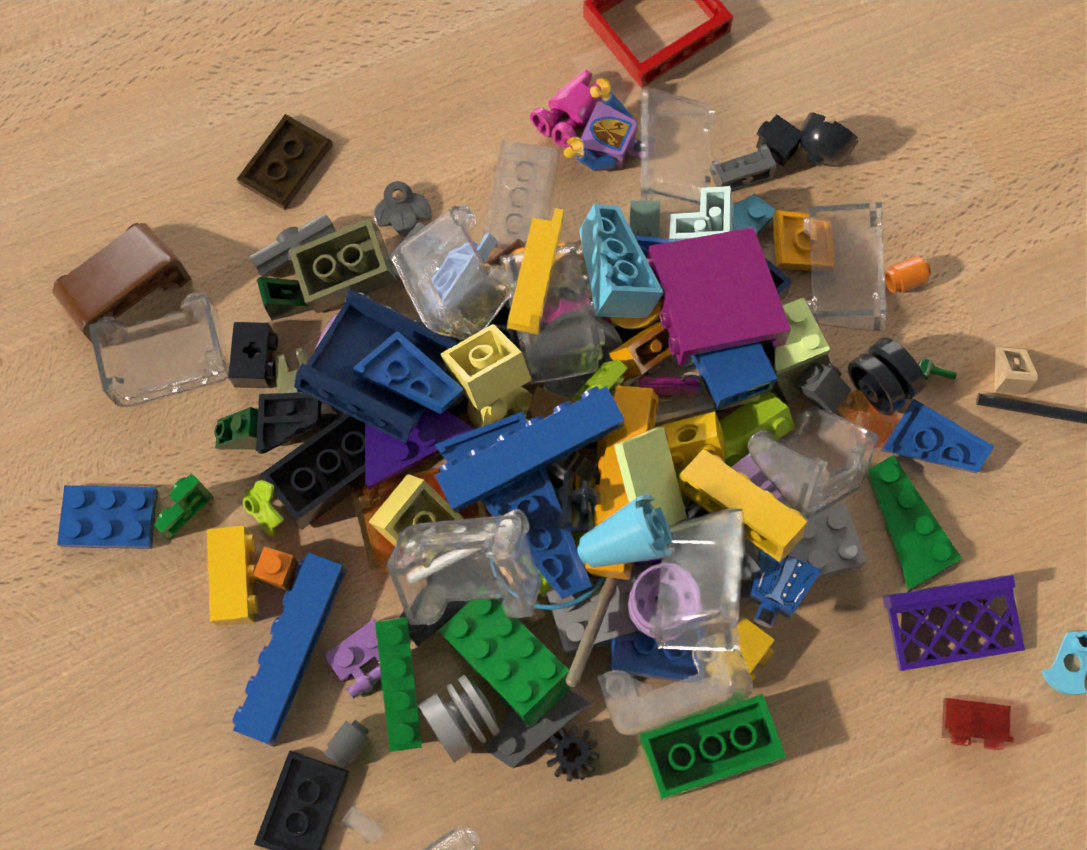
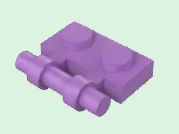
[323,618,381,699]

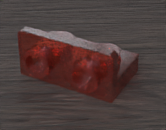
[941,698,1014,750]

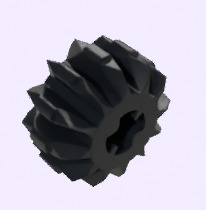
[545,726,600,782]

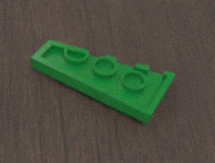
[866,455,962,591]

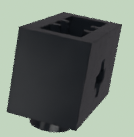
[228,322,278,388]

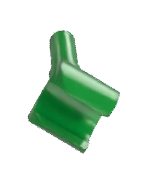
[917,359,957,381]

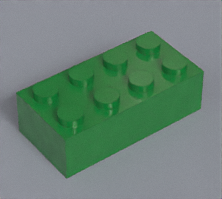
[439,587,572,728]
[639,694,786,801]

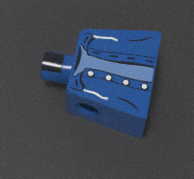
[748,549,821,628]

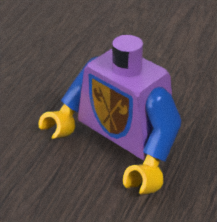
[564,78,649,171]

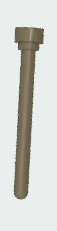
[566,577,619,687]

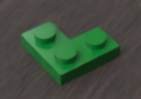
[154,473,214,540]

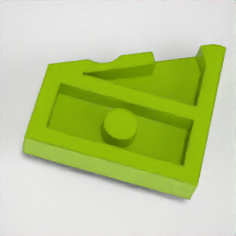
[571,360,627,401]

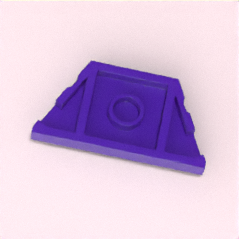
[365,408,473,490]

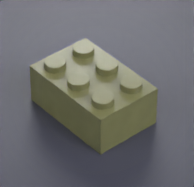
[289,218,397,313]

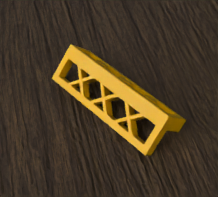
[507,208,564,334]

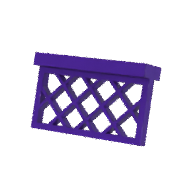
[882,575,1025,671]

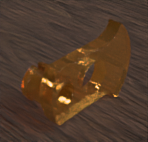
[837,390,893,450]

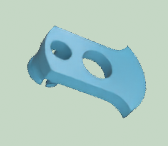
[1041,631,1087,695]

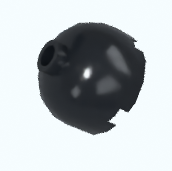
[800,112,859,167]

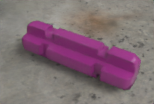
[638,377,699,395]

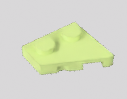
[774,297,831,375]

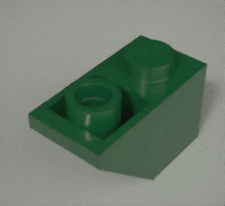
[214,407,258,450]

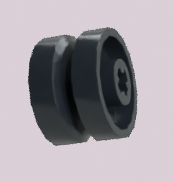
[847,337,926,416]

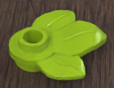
[243,480,284,537]

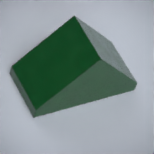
[257,277,312,321]

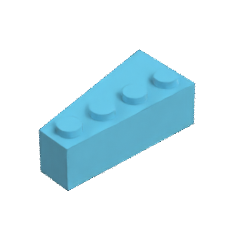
[579,204,664,318]

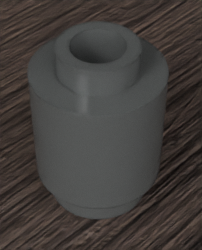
[324,719,371,769]

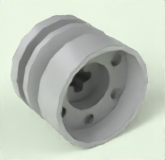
[418,675,500,762]

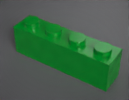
[375,617,422,752]

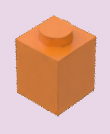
[253,546,299,591]

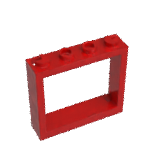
[583,0,733,88]

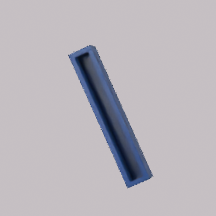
[435,386,625,513]
[232,552,347,747]

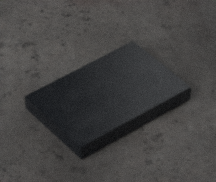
[254,750,350,850]

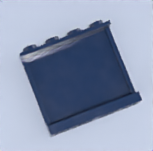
[294,289,459,444]

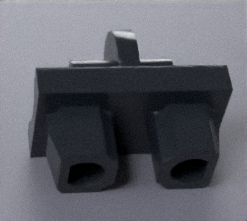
[558,470,600,533]

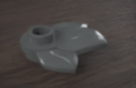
[374,181,432,237]

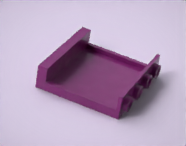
[647,227,791,366]

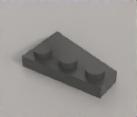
[486,690,591,768]

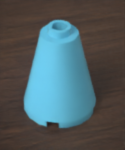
[577,493,673,567]

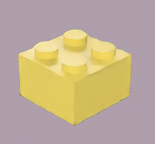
[441,324,532,411]
[369,474,464,567]

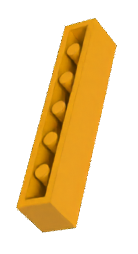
[583,385,659,580]

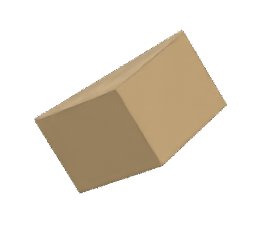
[995,347,1038,395]

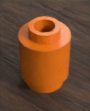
[884,256,931,293]

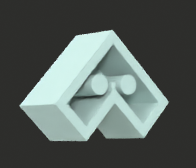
[669,186,734,240]

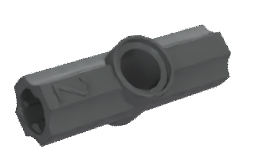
[250,213,337,277]

